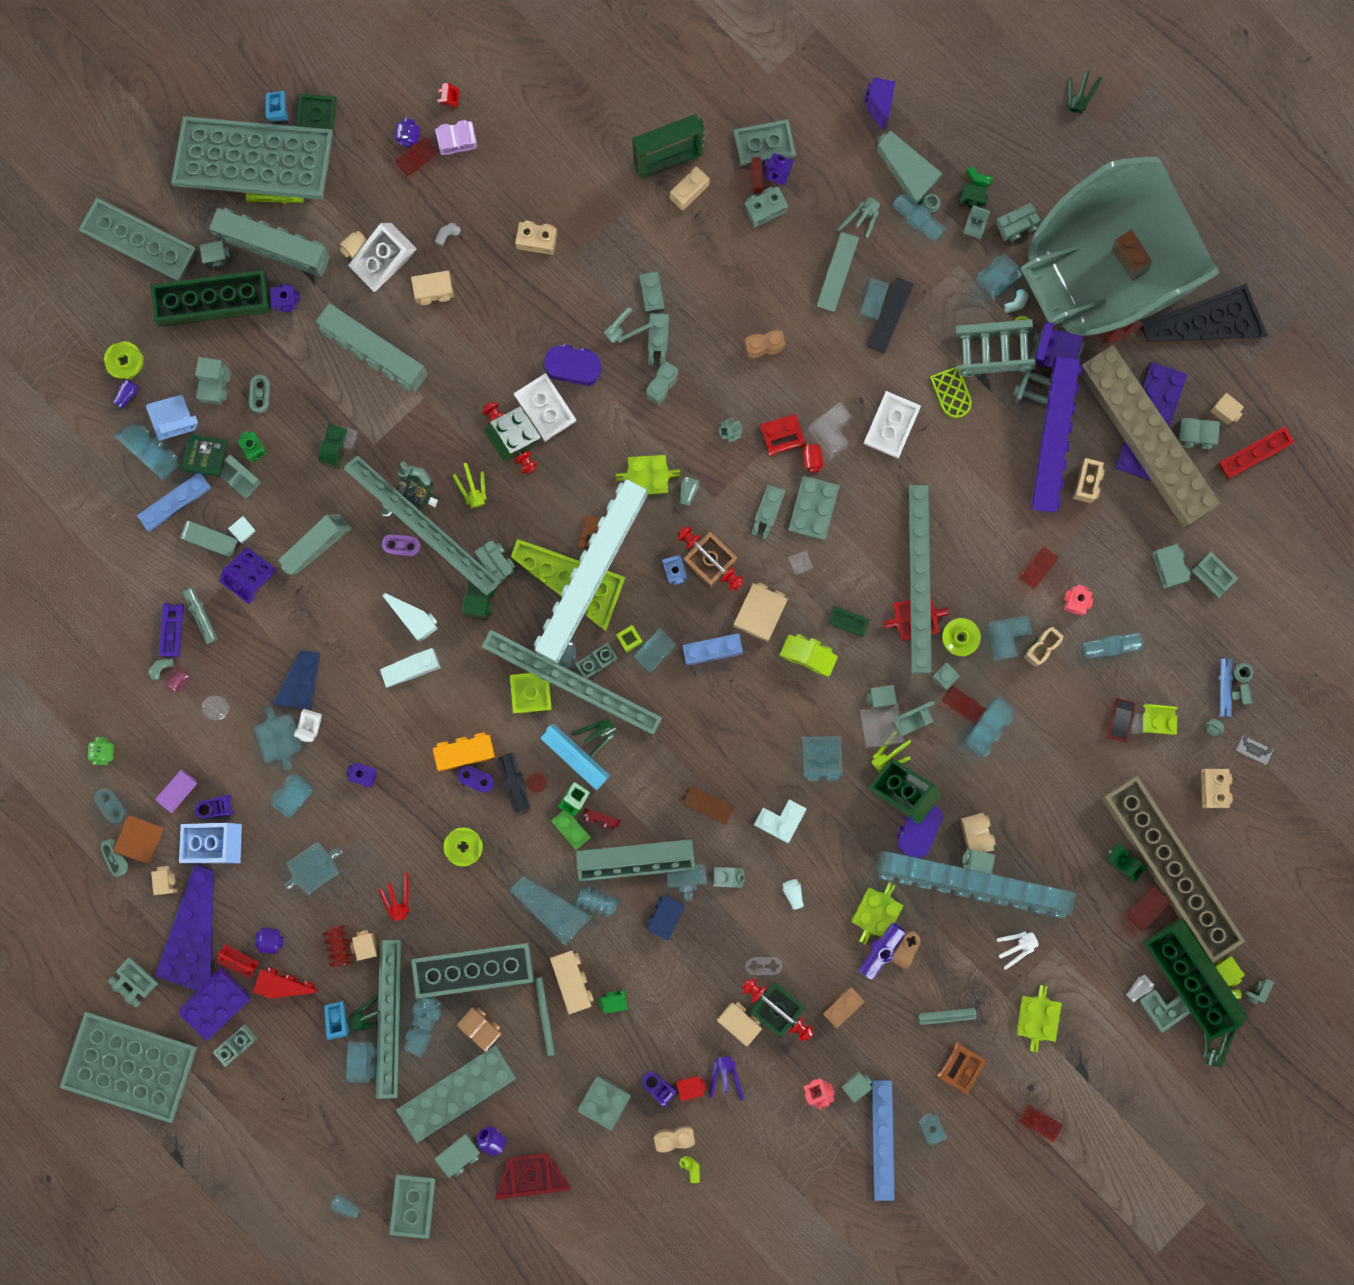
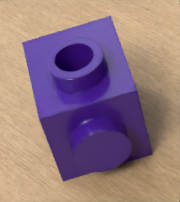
[346,762,378,788]

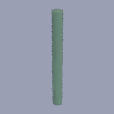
[535,977,555,1056]

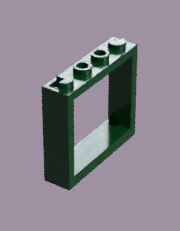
[632,113,705,180]

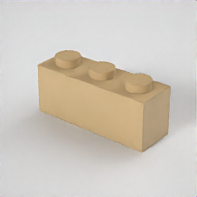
[550,950,594,1014]

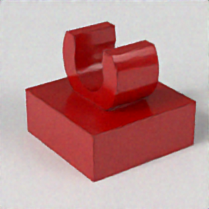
[437,83,460,108]

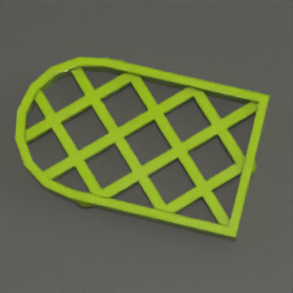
[930,366,972,418]

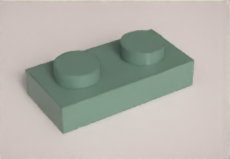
[640,272,665,313]

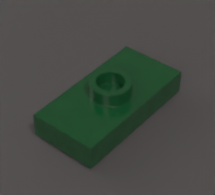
[827,606,870,638]

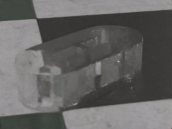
[745,957,782,975]

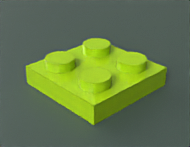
[510,673,552,714]

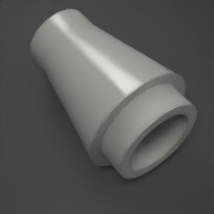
[1126,974,1155,1003]

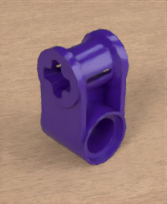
[195,795,234,819]
[642,1071,678,1108]

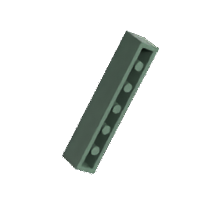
[576,839,695,882]

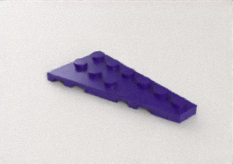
[155,865,214,991]

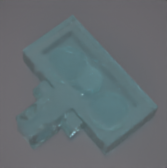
[667,864,707,901]

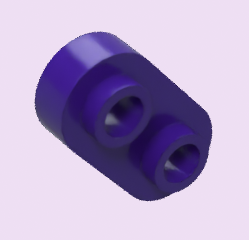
[457,765,494,793]

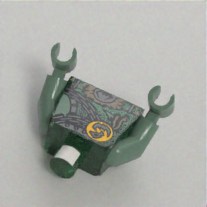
[380,461,440,516]

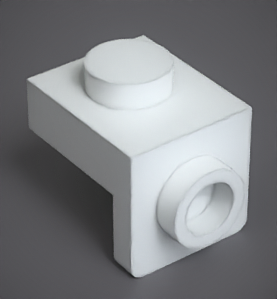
[294,709,322,742]

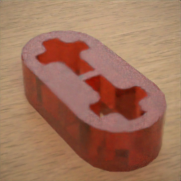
[751,157,763,194]

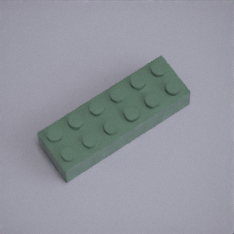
[209,208,330,278]
[316,303,428,393]
[411,942,534,999]

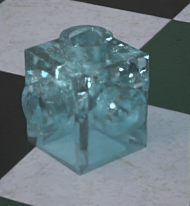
[412,997,442,1030]

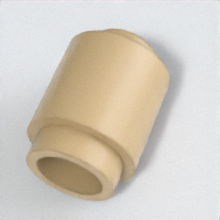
[339,231,367,259]

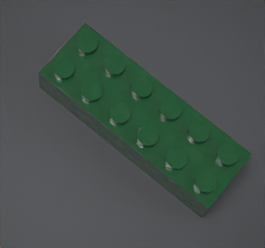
[150,270,272,327]
[1143,918,1249,1041]

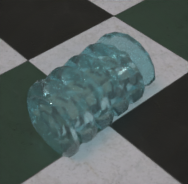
[576,885,620,919]

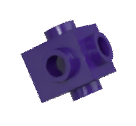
[763,153,794,186]
[270,284,300,313]

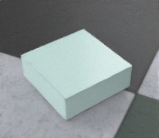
[228,516,256,543]

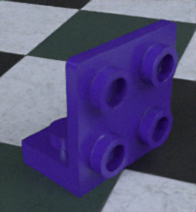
[1036,322,1083,368]
[219,547,276,604]

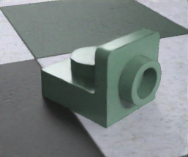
[1242,978,1274,1005]

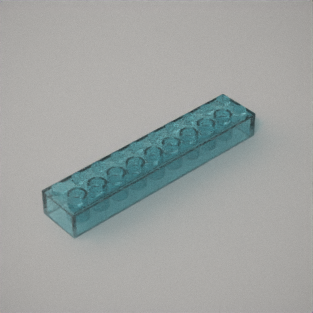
[875,851,1076,919]

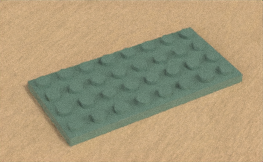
[171,116,333,200]

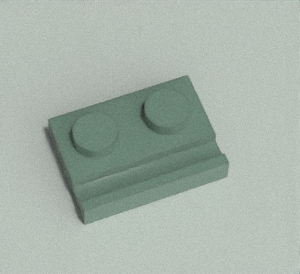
[1190,552,1239,599]

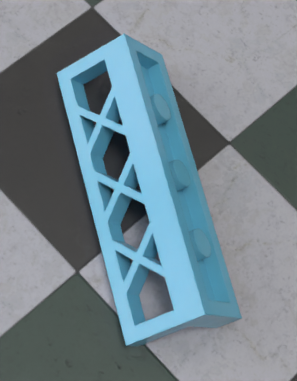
[540,724,611,790]

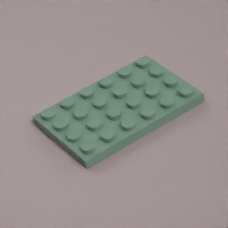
[60,1011,198,1123]

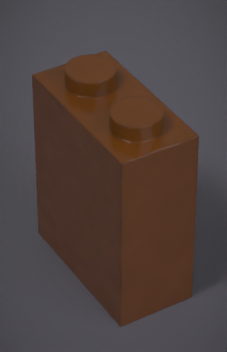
[1112,229,1152,281]
[682,786,734,825]

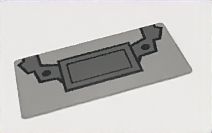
[1236,736,1273,765]

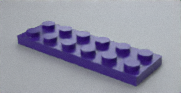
[1114,362,1187,481]

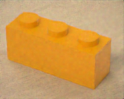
[433,732,496,772]

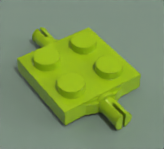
[616,455,681,495]
[851,882,904,945]
[1016,985,1062,1052]

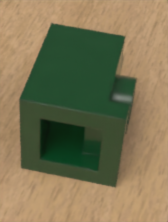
[958,183,989,208]

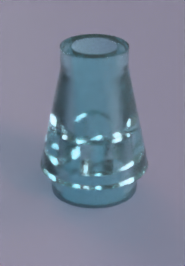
[329,1194,360,1220]

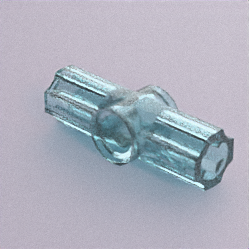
[892,193,946,242]
[1082,633,1143,659]

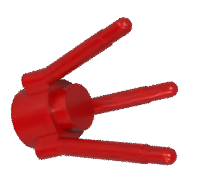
[378,872,410,921]

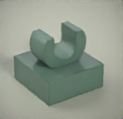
[1232,684,1253,705]

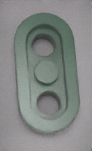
[249,375,270,414]
[101,839,128,877]

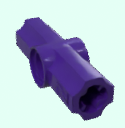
[859,923,907,980]

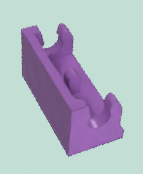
[155,769,197,813]

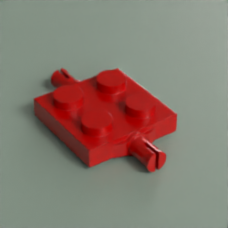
[883,595,949,641]

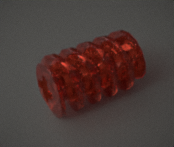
[322,924,355,967]

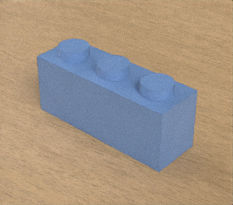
[682,633,743,666]

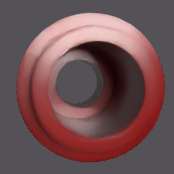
[803,444,824,473]

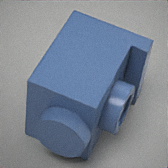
[662,554,687,586]

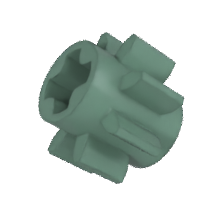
[719,417,743,443]

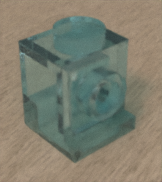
[918,1113,948,1146]

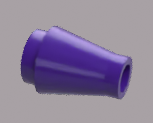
[113,379,139,408]

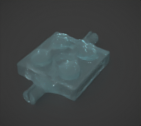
[254,706,303,771]
[283,841,343,895]

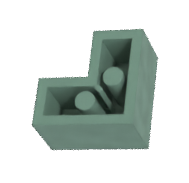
[195,357,231,405]

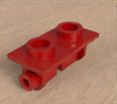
[216,944,259,979]

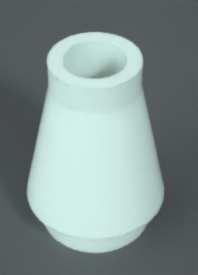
[782,879,804,909]

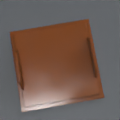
[113,815,164,864]

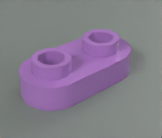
[382,534,421,556]

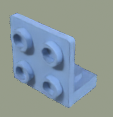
[146,395,198,440]

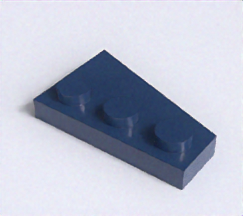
[273,650,320,710]

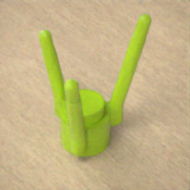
[453,463,487,508]
[871,732,911,773]

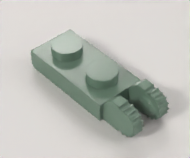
[648,313,669,366]
[751,485,785,540]

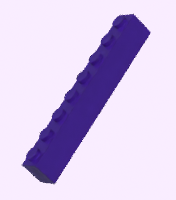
[1031,357,1082,513]

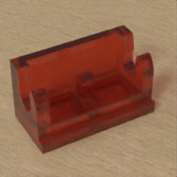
[1127,887,1170,932]

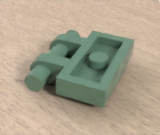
[107,957,159,1008]

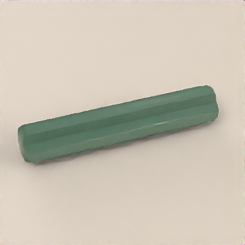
[918,1008,976,1025]

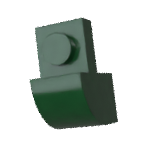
[319,424,348,469]
[1106,843,1146,884]

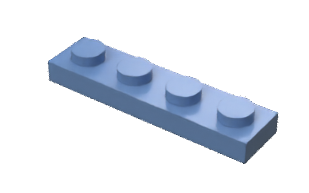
[137,474,212,532]

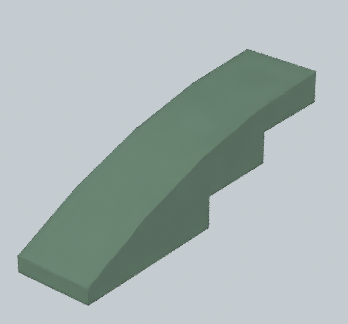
[817,232,859,312]

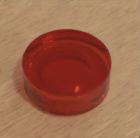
[527,773,547,793]

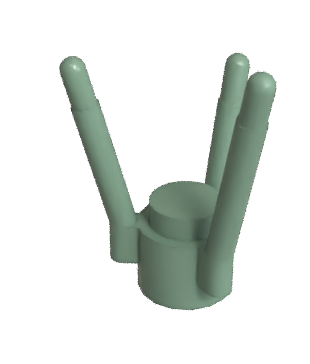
[837,197,880,238]
[604,308,653,343]

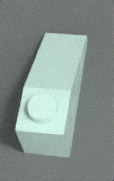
[382,593,438,642]
[380,648,441,688]

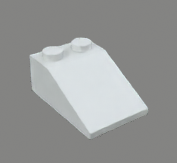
[348,223,417,292]

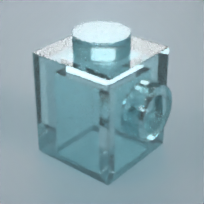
[404,1025,433,1058]

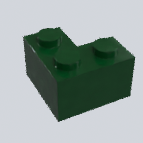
[462,580,496,620]

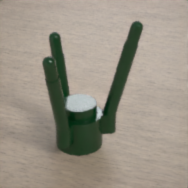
[1066,70,1102,113]
[572,719,617,758]
[348,993,380,1031]
[1203,1029,1236,1067]

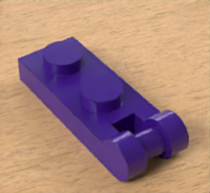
[159,603,184,657]

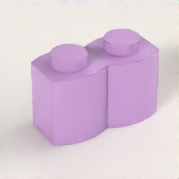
[435,120,478,155]

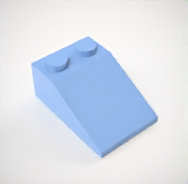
[179,823,242,864]

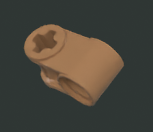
[890,931,920,970]

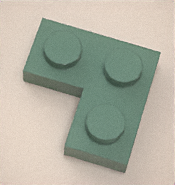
[1138,989,1191,1033]

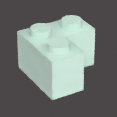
[754,800,806,843]

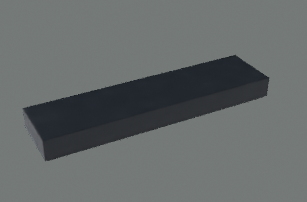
[867,277,914,353]

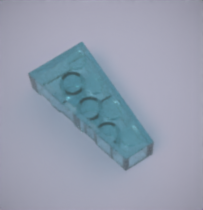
[510,876,593,945]

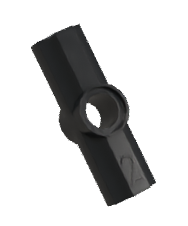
[498,753,531,813]

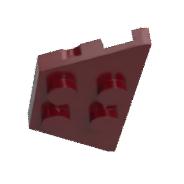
[495,1152,571,1200]

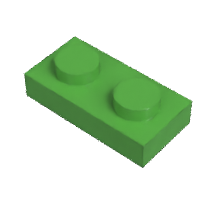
[551,810,591,850]

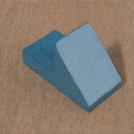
[266,91,289,123]
[324,1001,350,1040]

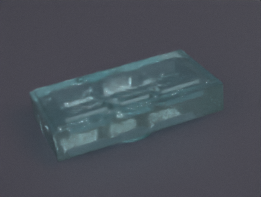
[860,278,889,320]

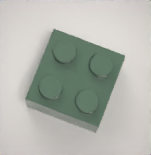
[577,1074,631,1131]

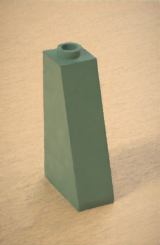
[877,130,942,206]
[278,514,352,575]

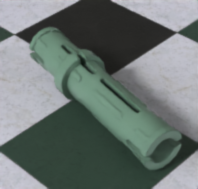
[182,587,218,644]

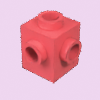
[1064,585,1094,616]
[804,1079,835,1109]

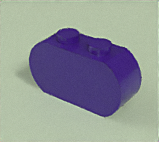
[544,344,602,386]
[896,805,943,858]

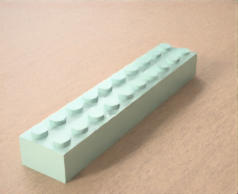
[534,479,647,664]

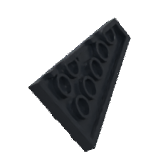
[1140,284,1268,342]

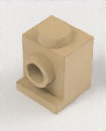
[151,866,177,895]

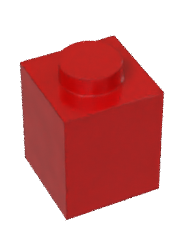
[676,1075,707,1101]

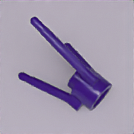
[710,1057,744,1101]

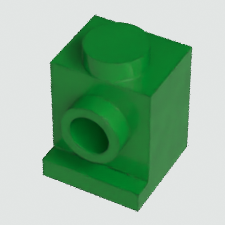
[237,431,267,463]
[558,782,590,817]
[598,989,628,1014]

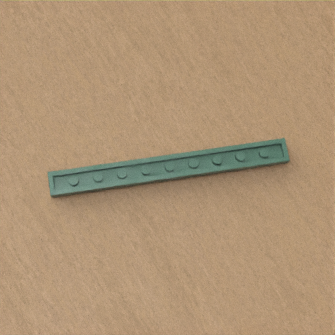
[344,456,500,596]
[909,485,931,674]
[481,630,662,735]

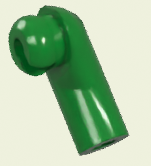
[966,166,993,187]

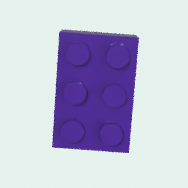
[179,967,250,1041]

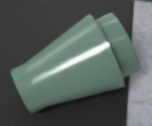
[679,477,700,506]
[1232,663,1253,682]

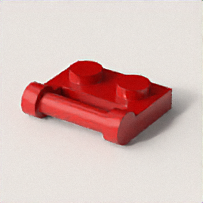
[760,414,806,457]

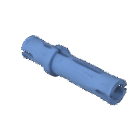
[1218,659,1234,717]

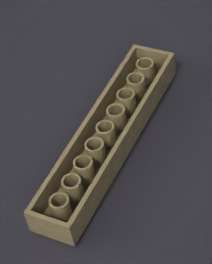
[1081,345,1221,527]
[1100,776,1245,963]

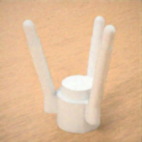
[997,931,1039,970]

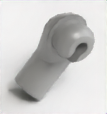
[434,223,460,246]

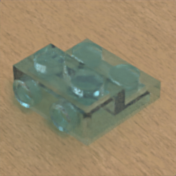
[802,736,843,782]

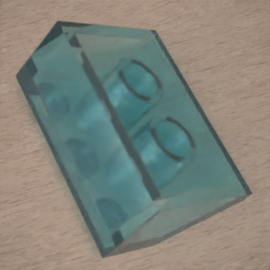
[114,423,180,481]
[961,696,1015,759]

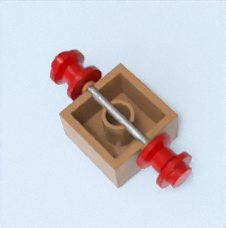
[677,526,744,591]

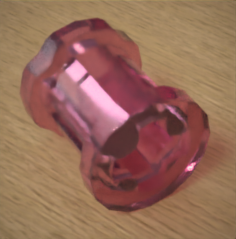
[165,668,191,693]

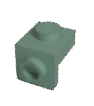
[963,206,990,239]
[713,867,745,888]

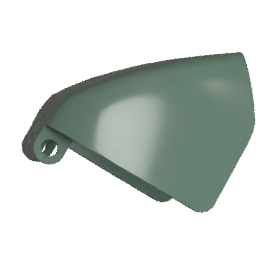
[1021,157,1219,336]

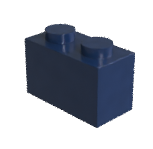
[646,895,685,941]

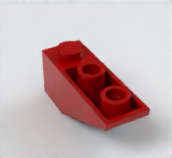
[253,967,319,999]

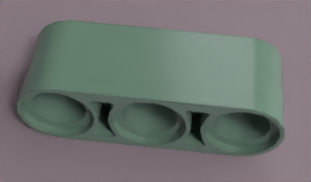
[180,520,238,558]

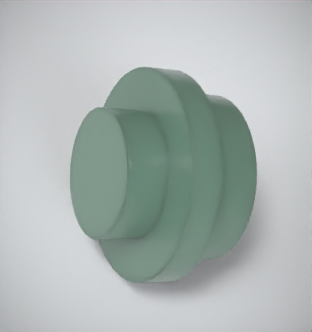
[921,194,940,213]
[1205,719,1224,736]

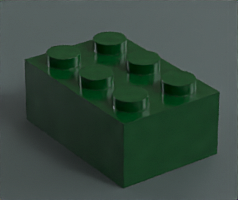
[869,758,942,825]

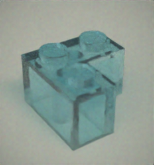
[988,615,1032,661]

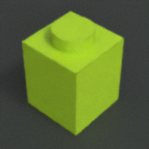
[616,625,643,653]
[1214,955,1245,987]

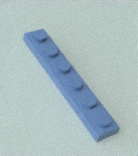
[872,1080,894,1201]

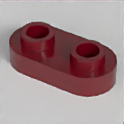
[582,808,621,830]

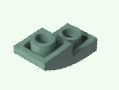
[574,643,618,679]
[213,1024,258,1067]

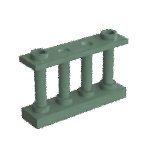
[956,319,1035,377]
[1013,328,1085,405]

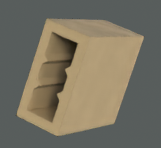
[733,582,788,642]

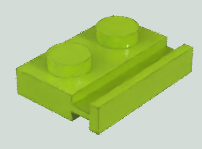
[1143,704,1177,735]

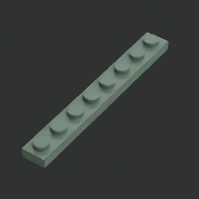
[376,940,401,1099]

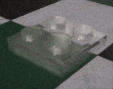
[859,704,904,749]

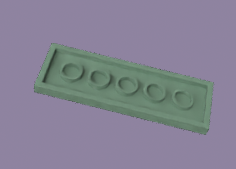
[79,197,197,281]
[396,1045,516,1143]

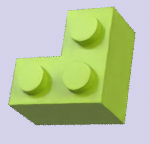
[779,634,838,677]

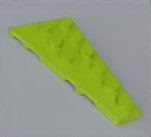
[511,539,625,631]

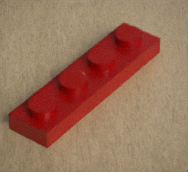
[1218,426,1295,480]

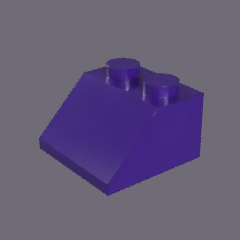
[864,77,896,130]

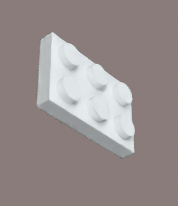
[514,373,577,442]
[863,391,921,458]

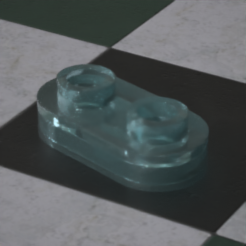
[95,788,127,824]

